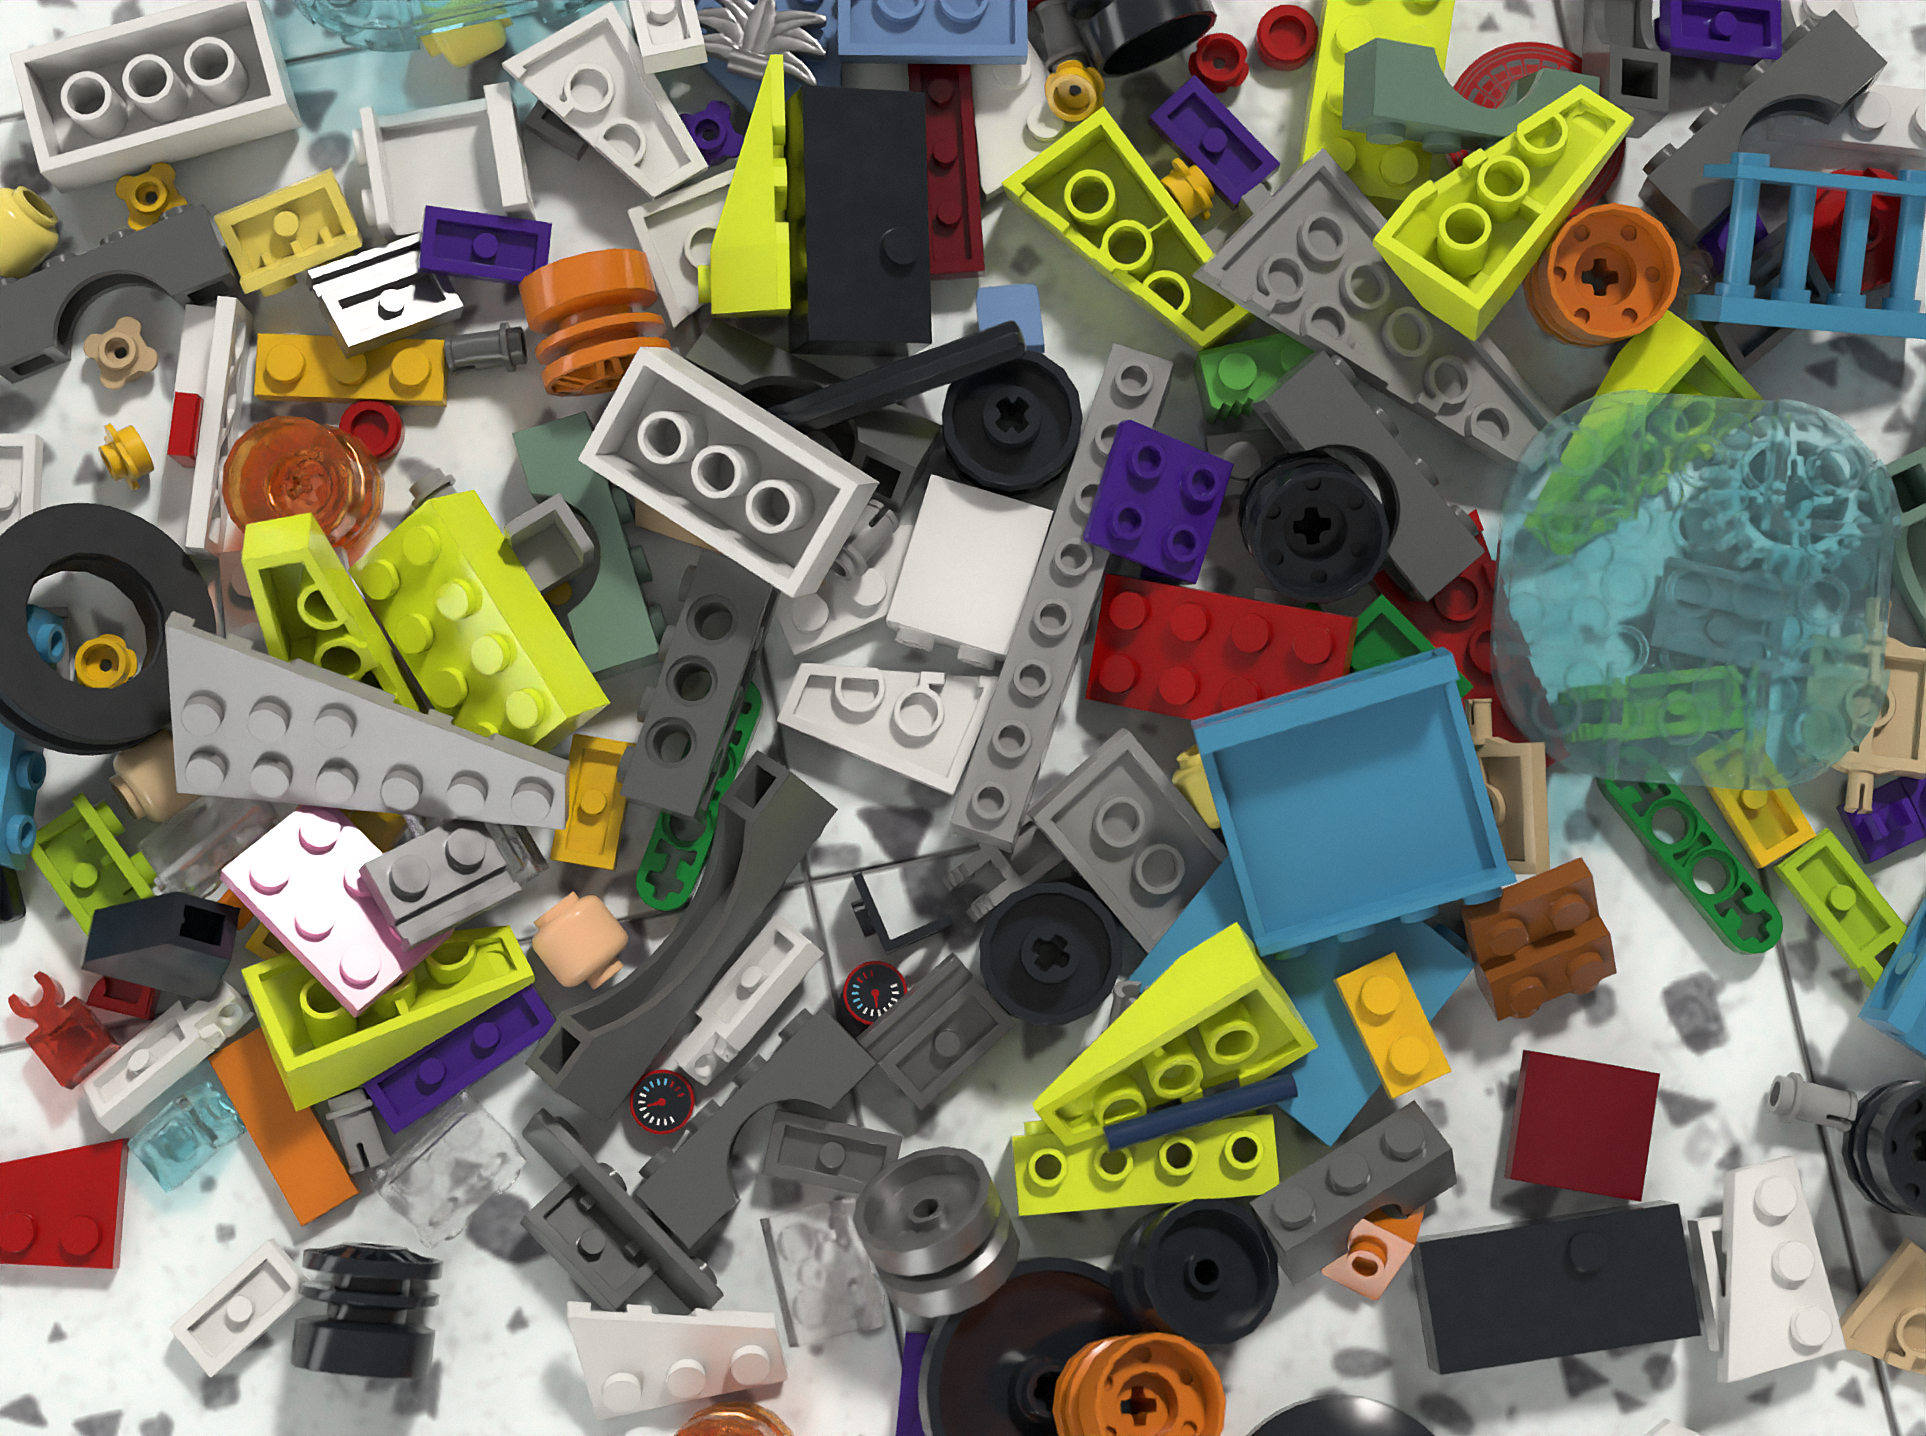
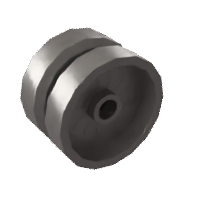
[853,1146,1020,1318]

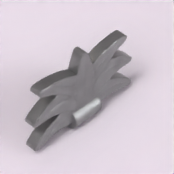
[697,0,827,86]

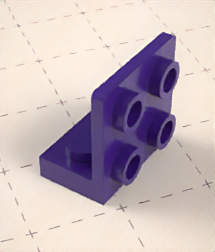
[1083,420,1234,585]

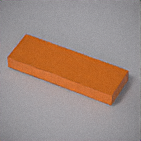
[207,1027,362,1226]

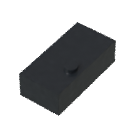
[784,85,932,357]
[1410,1200,1702,1375]

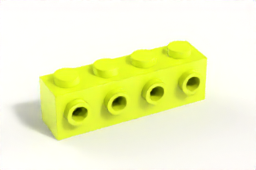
[1011,1110,1280,1216]

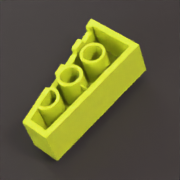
[1001,106,1256,352]
[241,512,429,715]

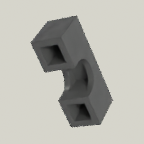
[1250,1100,1457,1286]

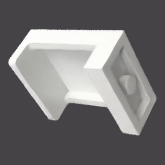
[352,82,536,243]
[886,474,1053,670]

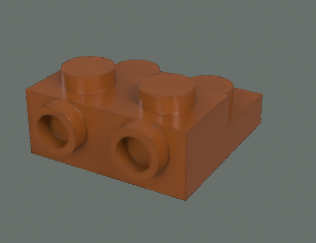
[1460,857,1617,1021]

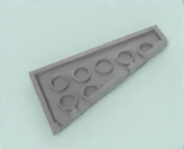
[1192,148,1571,478]
[165,611,570,830]

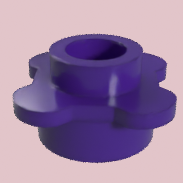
[679,100,744,169]

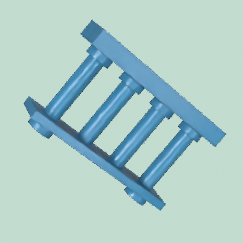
[1686,152,1926,339]

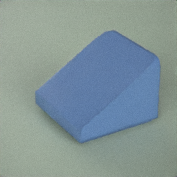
[975,283,1045,353]

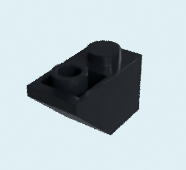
[81,891,240,1002]

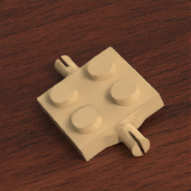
[1794,598,1926,814]
[1464,698,1550,875]

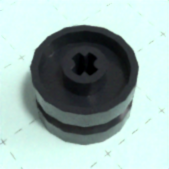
[942,350,1083,500]
[979,882,1122,1026]
[1112,1199,1279,1348]

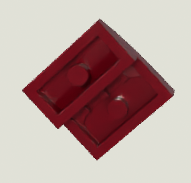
[1504,1050,1660,1202]

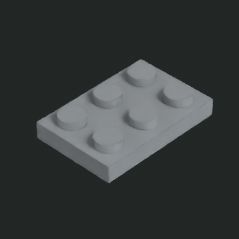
[1026,728,1229,955]

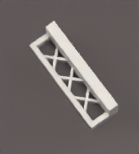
[156,296,254,561]

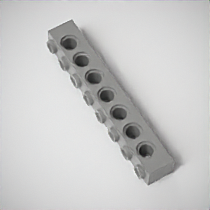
[950,343,1174,854]

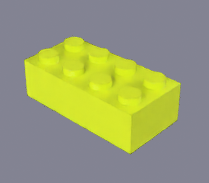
[1297,0,1455,221]
[348,490,610,753]

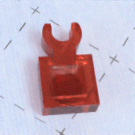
[8,971,121,1091]

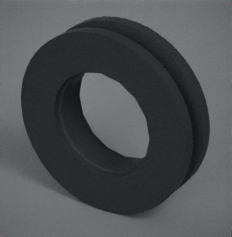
[0,503,217,756]

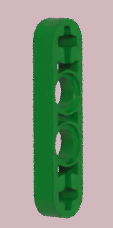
[636,681,764,912]
[1596,746,1783,955]

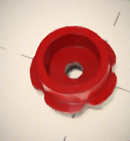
[1188,33,1249,94]

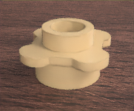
[83,316,159,390]

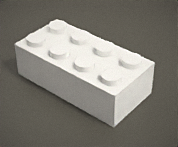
[9,0,303,194]
[578,347,879,598]

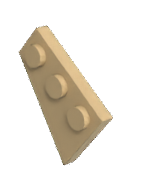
[1839,1237,1926,1376]

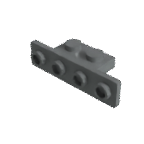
[520,1108,724,1312]

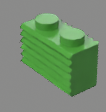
[1193,333,1316,426]

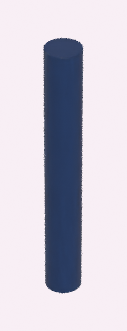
[1102,1072,1298,1153]

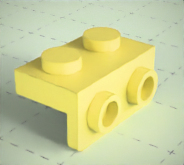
[214,168,363,297]

